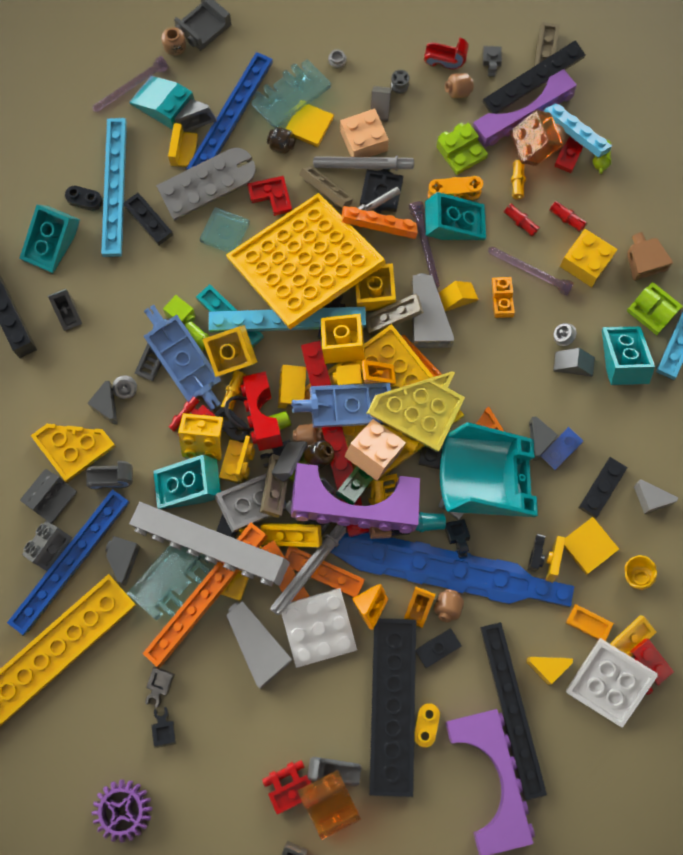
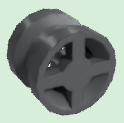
[391,70,410,94]

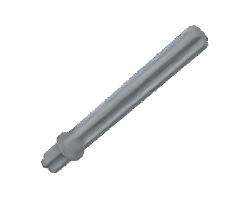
[313,156,414,171]
[271,524,347,615]

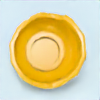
[625,555,657,590]

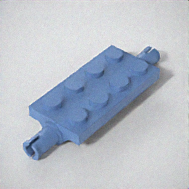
[144,305,221,411]
[292,383,391,428]

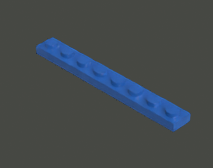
[187,52,273,170]
[7,489,130,636]

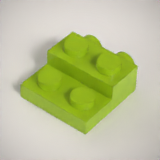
[436,122,488,175]

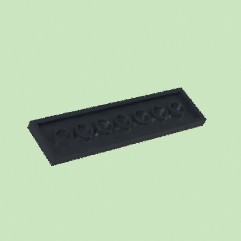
[369,618,416,797]

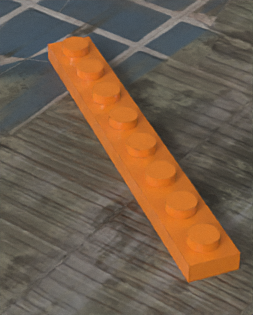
[143,522,268,668]

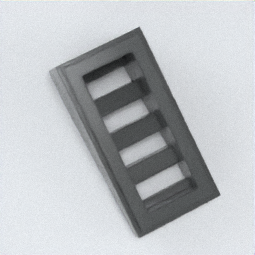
[135,343,162,381]

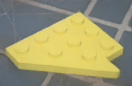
[366,371,465,452]

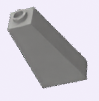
[412,273,454,348]
[226,601,293,689]

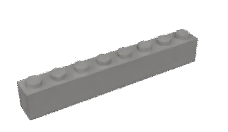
[129,502,290,587]

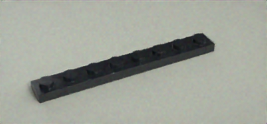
[480,622,547,800]

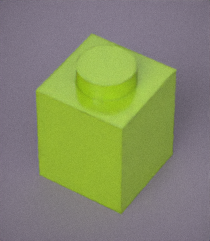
[163,295,196,325]

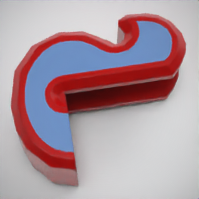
[424,37,469,69]

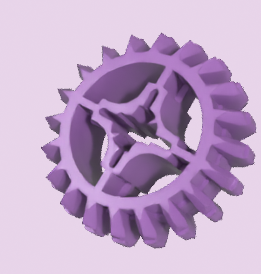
[92,780,153,843]

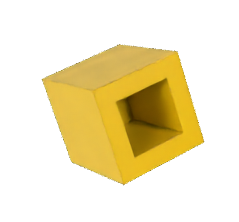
[333,364,362,385]

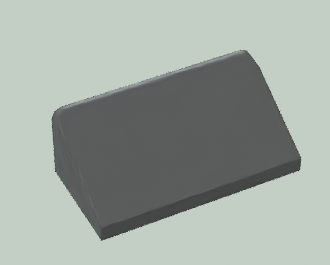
[272,441,308,482]

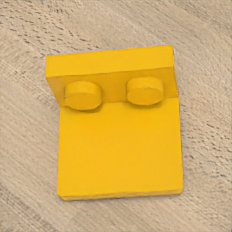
[178,413,224,461]
[219,436,255,484]

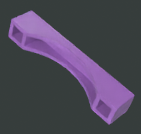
[472,69,577,148]

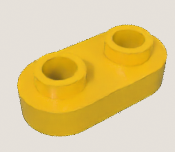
[414,703,440,747]

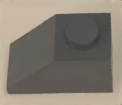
[105,536,140,586]

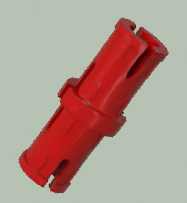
[549,201,587,232]
[504,203,540,237]

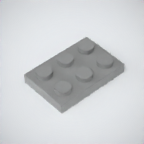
[215,473,287,533]

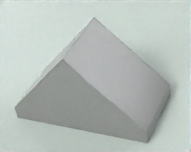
[634,479,678,514]

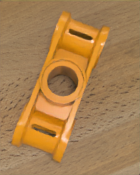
[427,176,483,200]

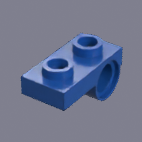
[541,427,584,470]

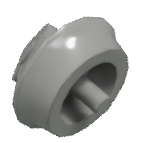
[554,323,577,346]
[112,375,137,399]

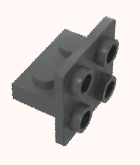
[20,469,77,524]
[22,521,73,571]

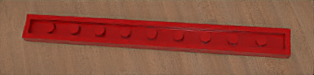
[301,340,369,537]

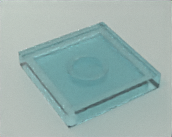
[200,207,250,252]

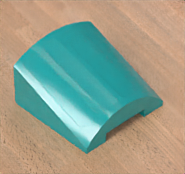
[440,422,538,517]

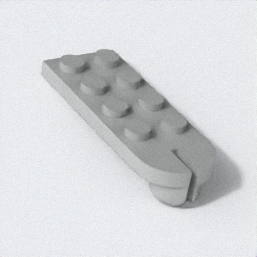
[156,148,255,221]

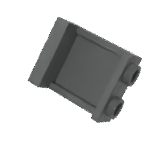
[174,0,232,51]

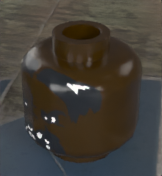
[267,127,296,154]
[304,440,335,469]

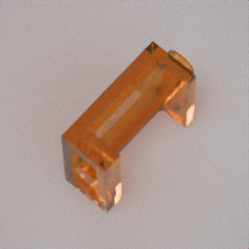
[298,770,361,840]

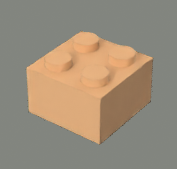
[340,109,389,157]
[344,419,406,481]

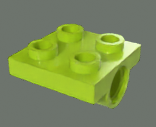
[627,282,683,335]

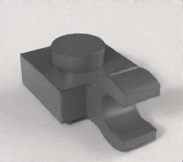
[483,46,502,77]

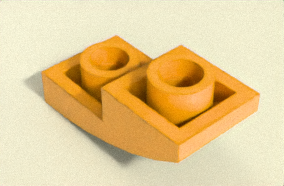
[492,277,515,318]

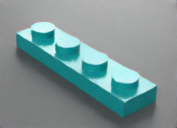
[196,284,264,347]

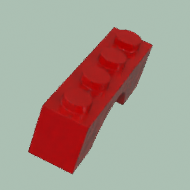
[240,371,283,451]

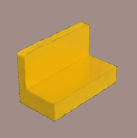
[168,123,198,167]
[278,364,306,409]

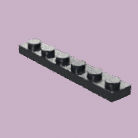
[483,40,586,114]

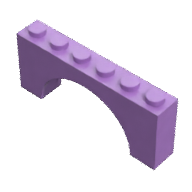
[291,463,420,533]
[445,709,535,855]

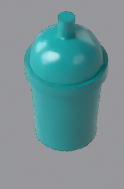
[415,512,446,533]

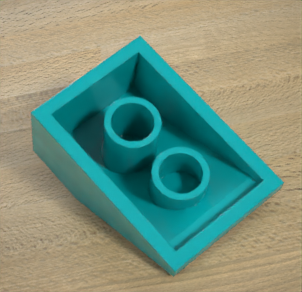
[130,76,194,130]
[425,192,486,240]
[19,204,80,273]
[602,326,655,385]
[153,455,221,510]

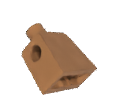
[627,232,673,281]

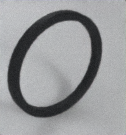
[224,396,254,432]

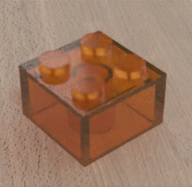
[510,110,563,166]

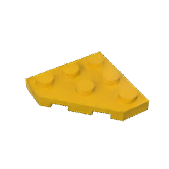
[31,424,116,483]

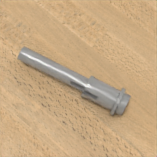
[358,186,401,211]

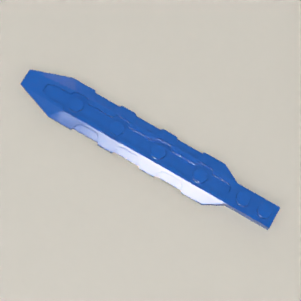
[330,532,574,607]

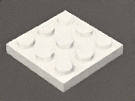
[281,588,357,668]
[566,638,658,728]

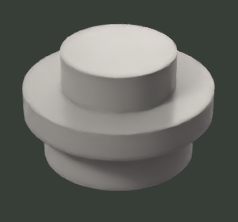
[328,49,346,68]

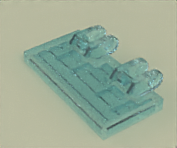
[251,59,331,128]
[126,546,211,620]

